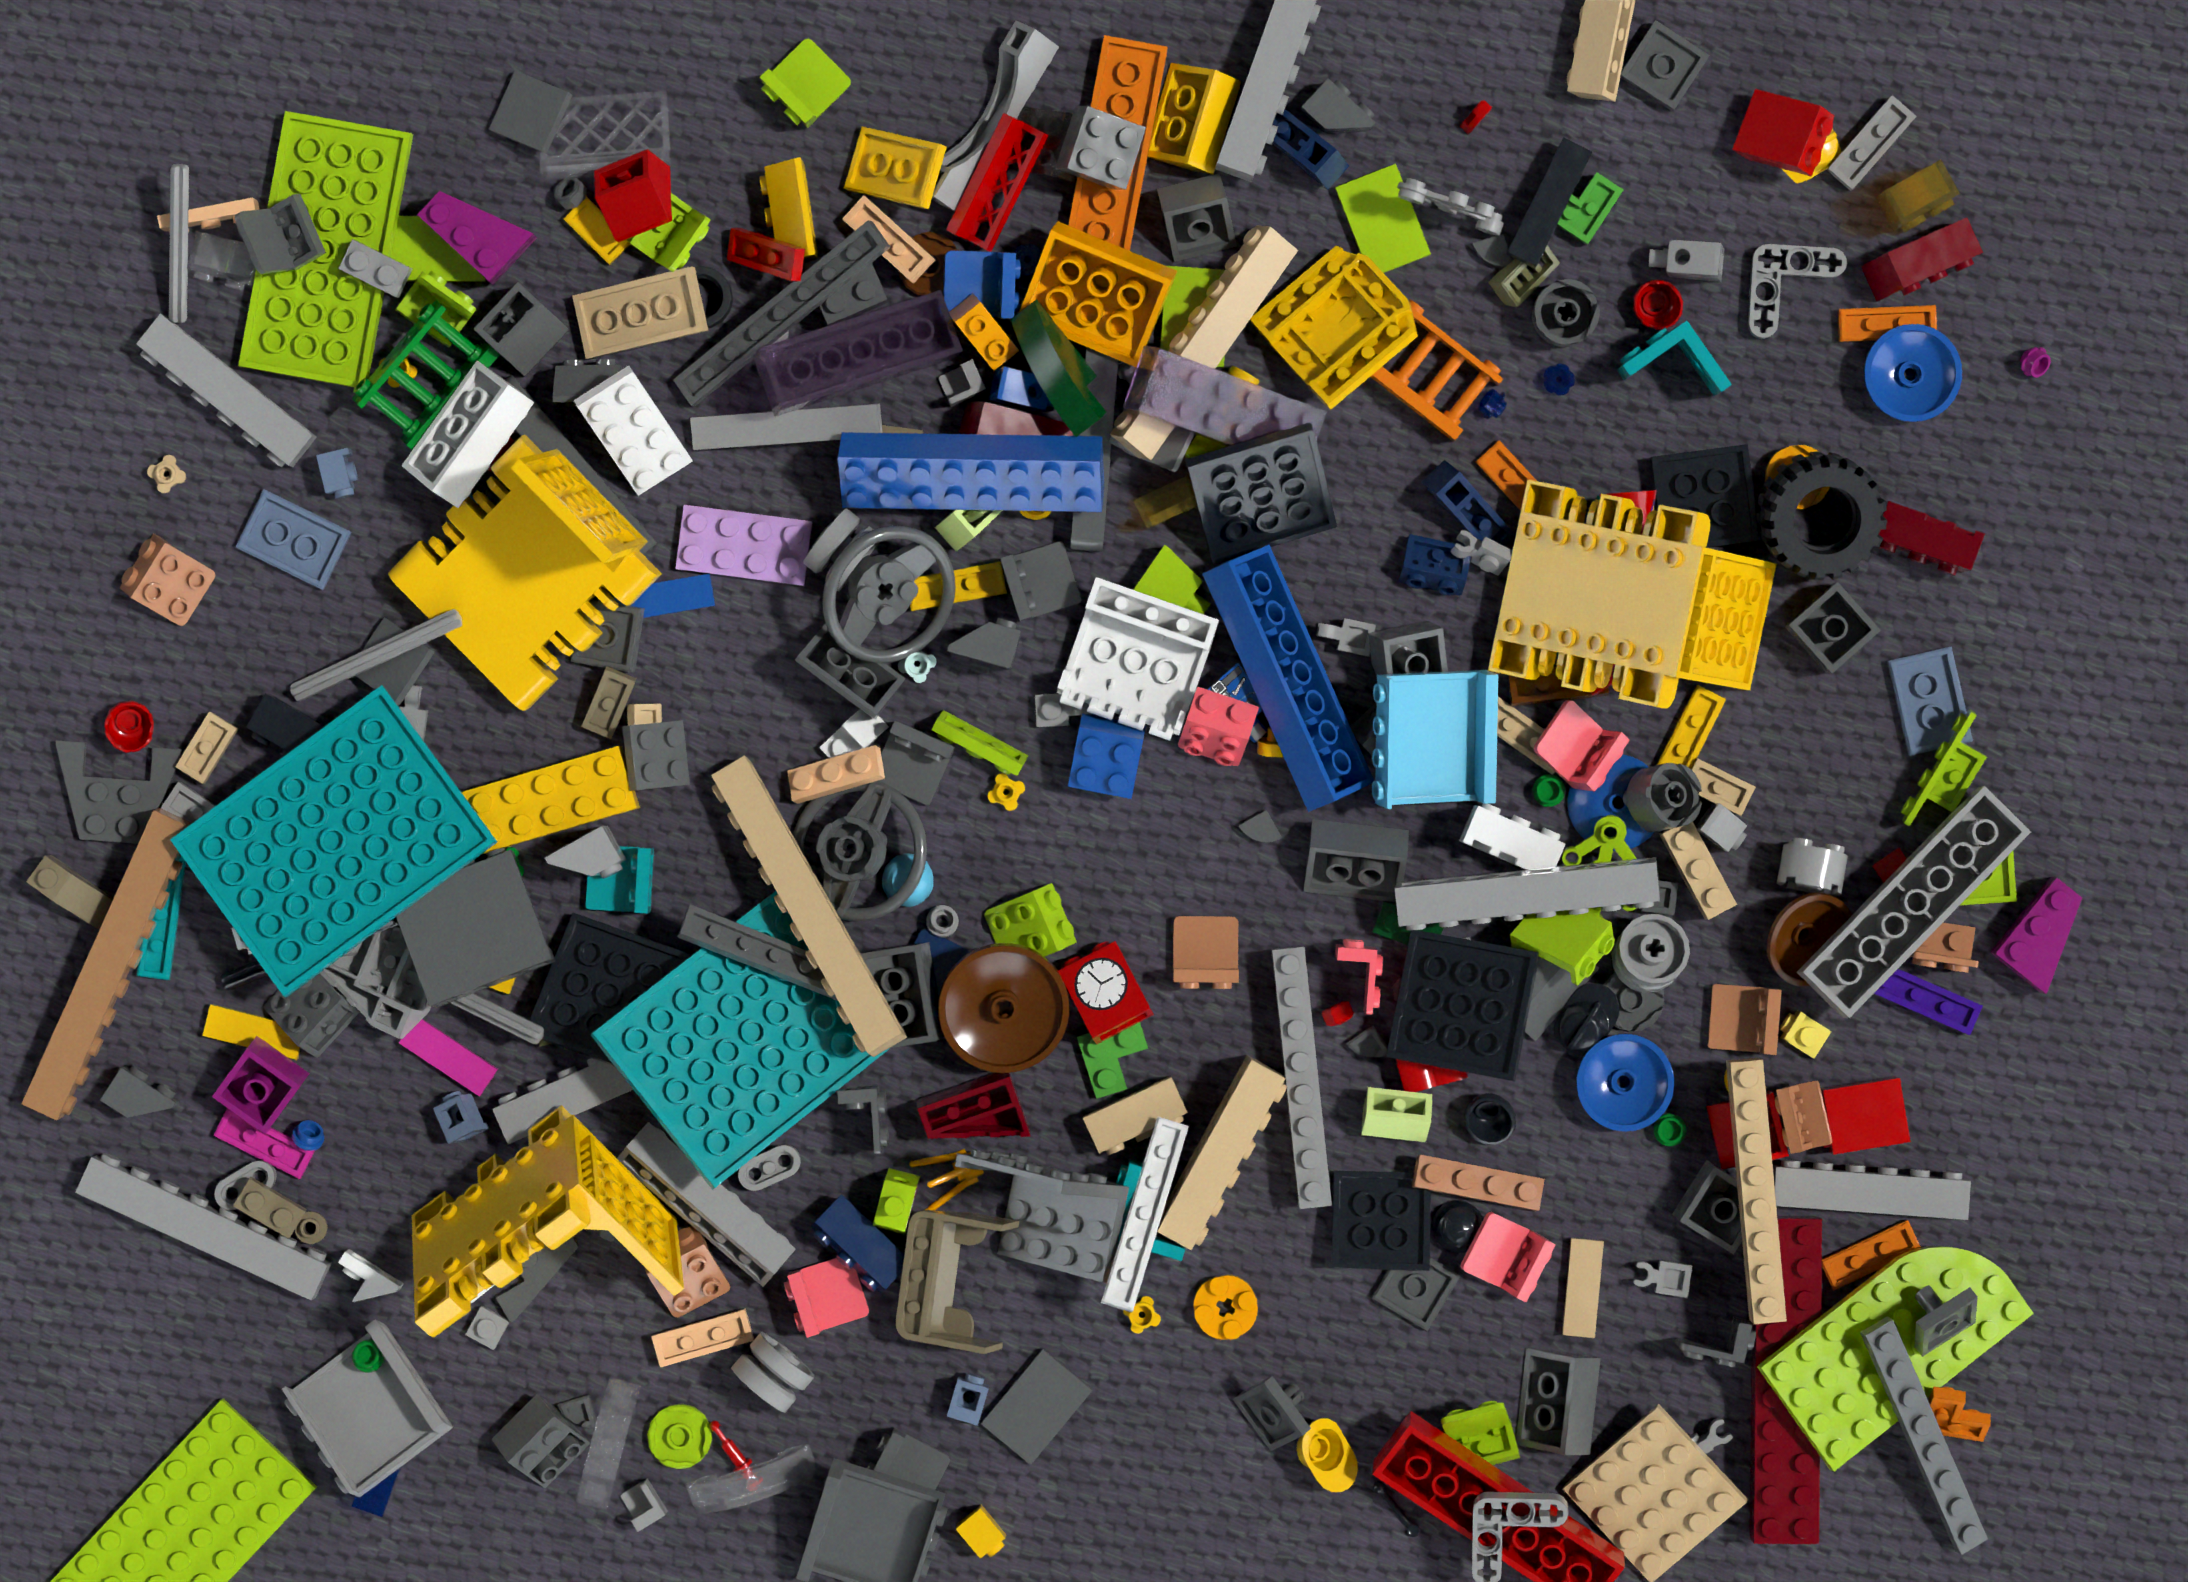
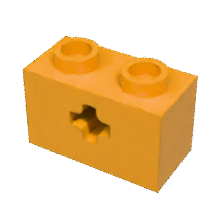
[948,293,1019,371]

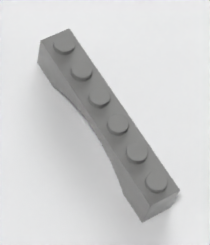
[932,21,1059,212]

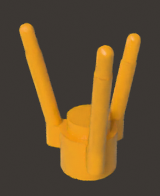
[909,1148,984,1211]

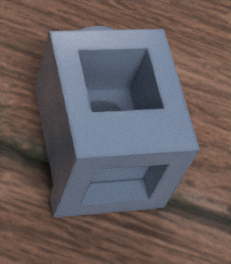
[316,448,358,499]
[433,1091,489,1144]
[947,1373,989,1426]

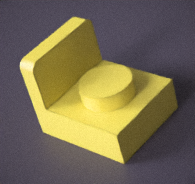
[1780,1010,1832,1059]

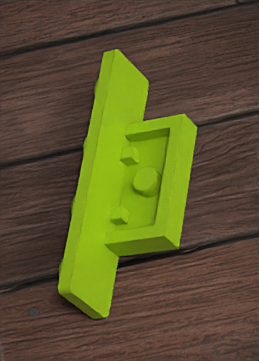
[1901,709,1987,826]

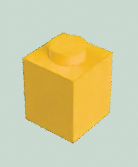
[956,1505,1006,1559]

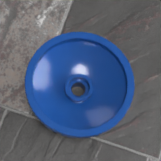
[1864,324,1962,422]
[1567,755,1654,851]
[1576,1034,1674,1132]

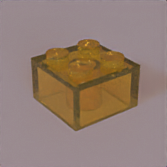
[1875,160,1960,233]

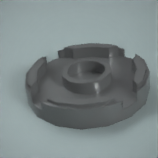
[1603,972,1664,1031]

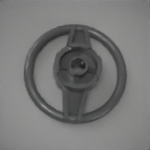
[822,526,956,663]
[793,781,927,921]

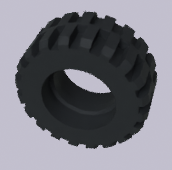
[1756,451,1887,581]

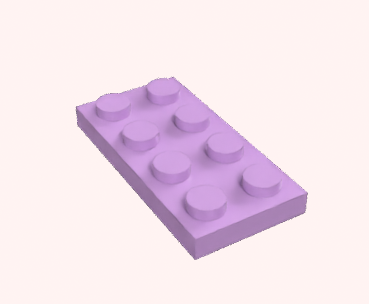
[675,505,813,586]

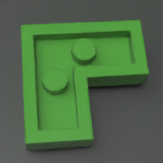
[1557,172,1623,245]
[1077,1022,1148,1099]

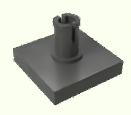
[1915,1285,1978,1357]
[1233,1376,1311,1451]

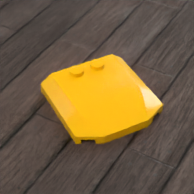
[1250,246,1418,410]

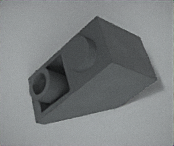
[1300,78,1376,133]
[100,1065,180,1118]

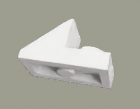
[819,709,889,758]
[338,1249,404,1302]

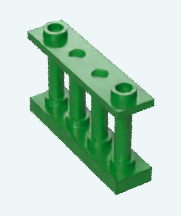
[352,300,500,450]

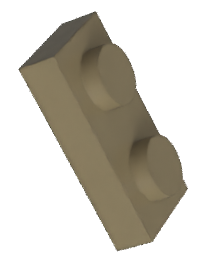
[581,666,637,739]
[233,1176,307,1239]

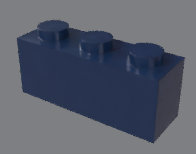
[810,1194,904,1293]

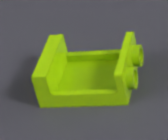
[1510,910,1615,986]

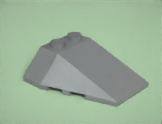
[320,924,431,1039]

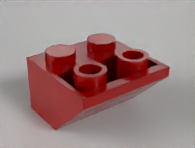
[594,149,672,242]
[1706,1091,1789,1169]

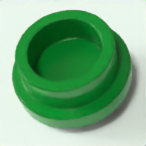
[1532,774,1565,807]
[1653,1114,1686,1146]
[352,1340,385,1373]

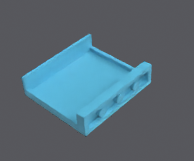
[1372,670,1498,809]

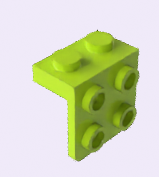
[760,39,851,128]
[627,193,710,272]
[395,271,476,348]
[985,883,1077,957]
[1441,1401,1520,1465]

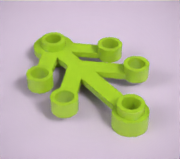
[1562,815,1637,918]

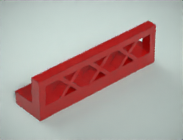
[946,113,1049,252]

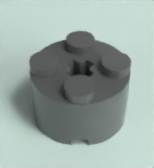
[1532,279,1600,347]
[1623,763,1702,832]

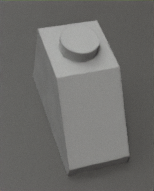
[1695,803,1747,852]

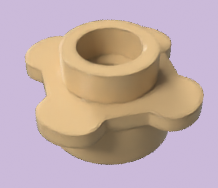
[147,455,186,493]

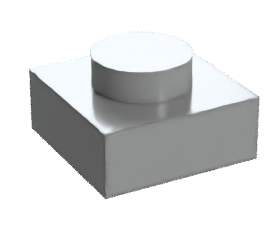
[465,1306,510,1350]

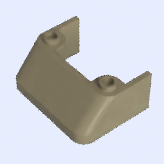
[896,1210,1019,1354]

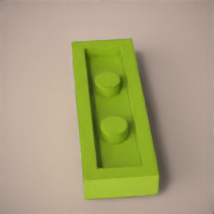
[932,710,1028,776]

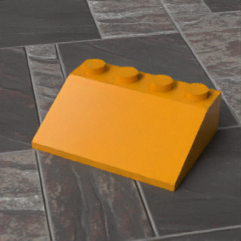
[1019,221,1177,368]

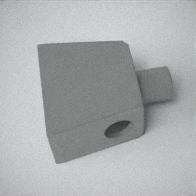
[1649,240,1724,282]

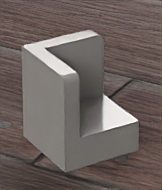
[939,359,986,407]
[621,1478,668,1532]

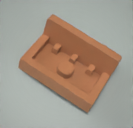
[1775,1081,1832,1154]

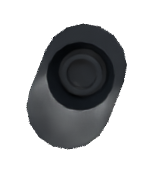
[1554,983,1620,1056]

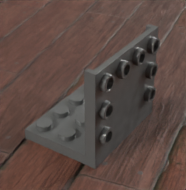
[955,1149,1129,1283]

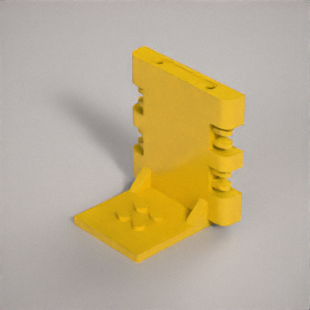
[388,435,662,711]
[1488,479,1777,709]
[412,1105,684,1337]

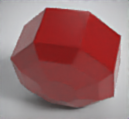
[1321,1000,1354,1026]

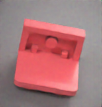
[1178,687,1259,766]
[1534,700,1630,792]
[1335,939,1383,1015]
[1461,1212,1556,1302]
[784,1258,869,1338]

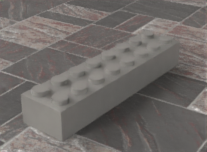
[1797,786,2031,1018]

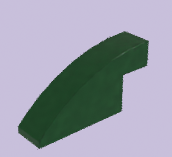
[1011,299,1107,437]

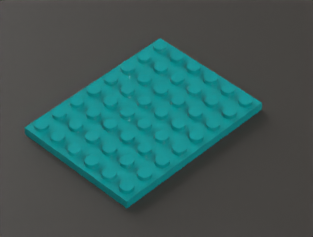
[170,685,498,998]
[591,891,890,1190]

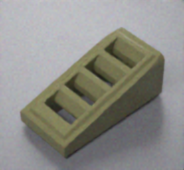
[1489,245,1560,307]

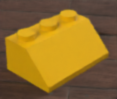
[1148,63,1241,175]
[760,157,818,263]

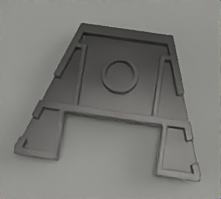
[56,740,184,844]
[496,1236,579,1323]

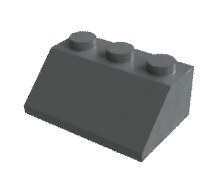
[795,623,905,719]
[1303,819,1409,902]
[860,942,945,1048]
[1525,957,1599,1041]
[1516,1348,1601,1455]

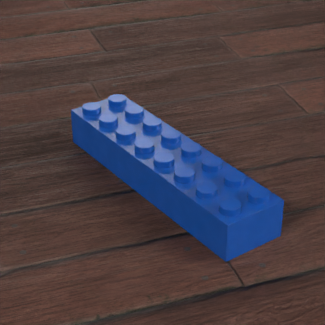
[838,432,1105,512]
[1203,545,1374,812]

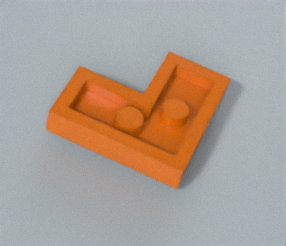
[1928,1387,1991,1442]

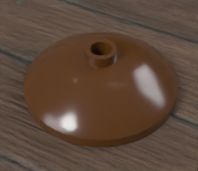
[1767,893,1852,986]

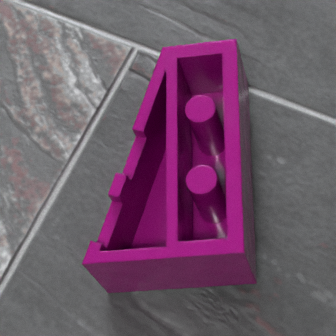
[417,191,537,285]
[1990,877,2082,994]

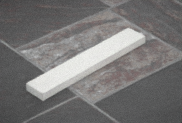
[1101,1117,1189,1313]

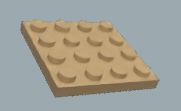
[1563,1404,1747,1582]

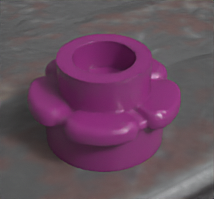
[2020,347,2051,378]

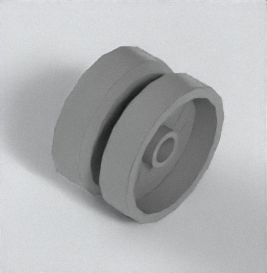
[803,508,879,591]
[1611,914,1690,993]
[731,1332,815,1413]

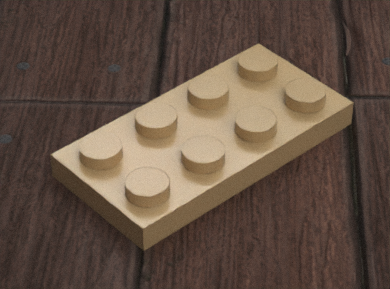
[572,267,708,359]

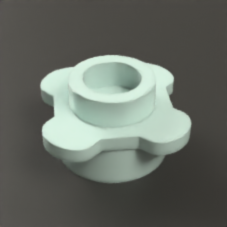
[898,650,936,683]

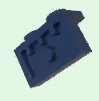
[1399,534,1471,596]

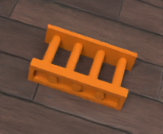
[1370,299,1503,442]

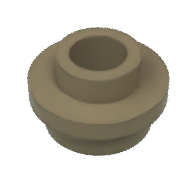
[295,1211,328,1244]

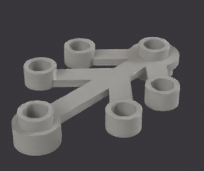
[1397,178,1504,236]

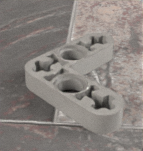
[1747,244,1847,339]
[1472,1492,1568,1582]

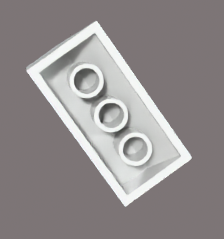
[402,360,534,508]

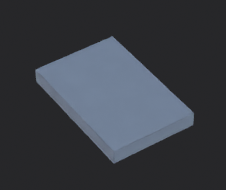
[236,489,352,590]
[1887,647,1973,756]

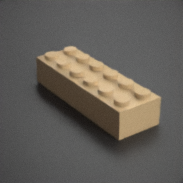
[1157,1055,1287,1250]

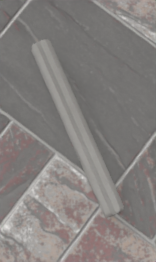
[169,164,189,323]
[405,964,544,1044]

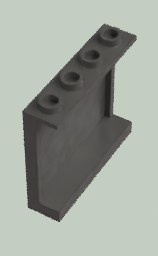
[396,848,556,1009]
[796,1458,948,1582]

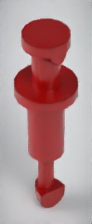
[710,1421,762,1489]

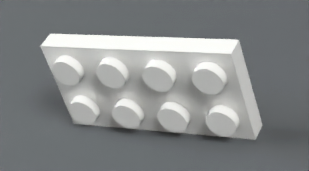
[574,366,693,496]

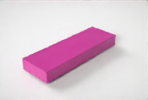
[399,1019,498,1097]
[213,1108,316,1179]

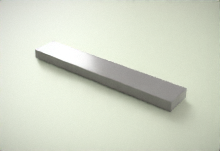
[690,403,883,450]

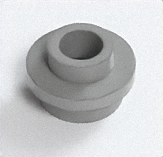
[926,905,959,938]

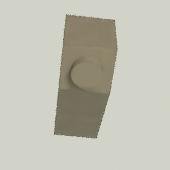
[26,855,113,930]

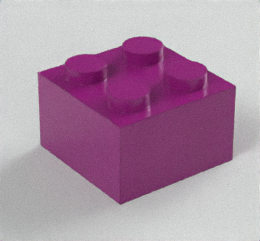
[212,1036,310,1134]

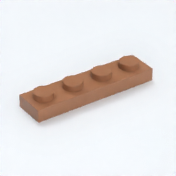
[1412,1155,1545,1211]

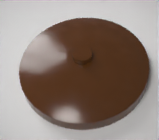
[938,943,1069,1073]

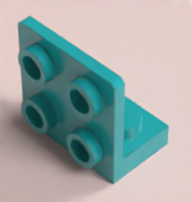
[586,846,654,914]

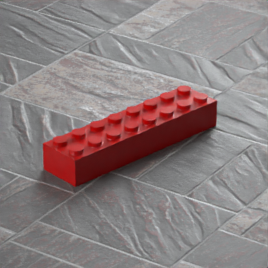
[1372,1411,1625,1582]

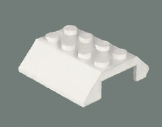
[1057,577,1219,741]

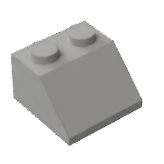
[545,826,627,878]

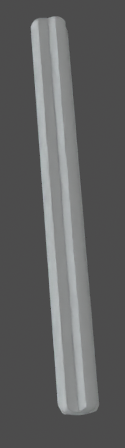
[290,609,462,701]

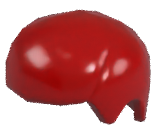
[1633,280,1683,330]
[104,700,154,753]

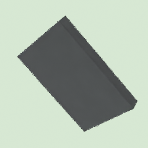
[981,1348,1093,1465]

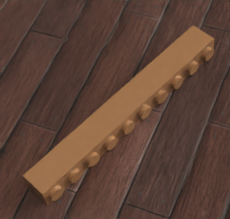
[22,808,192,1120]

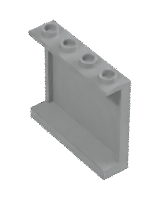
[282,1319,453,1497]

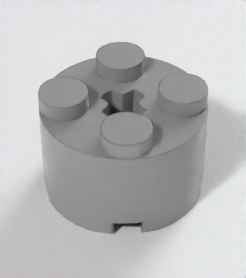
[1777,838,1848,896]

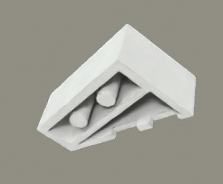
[1459,804,1566,870]

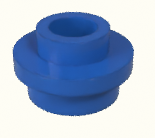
[292,1120,324,1151]

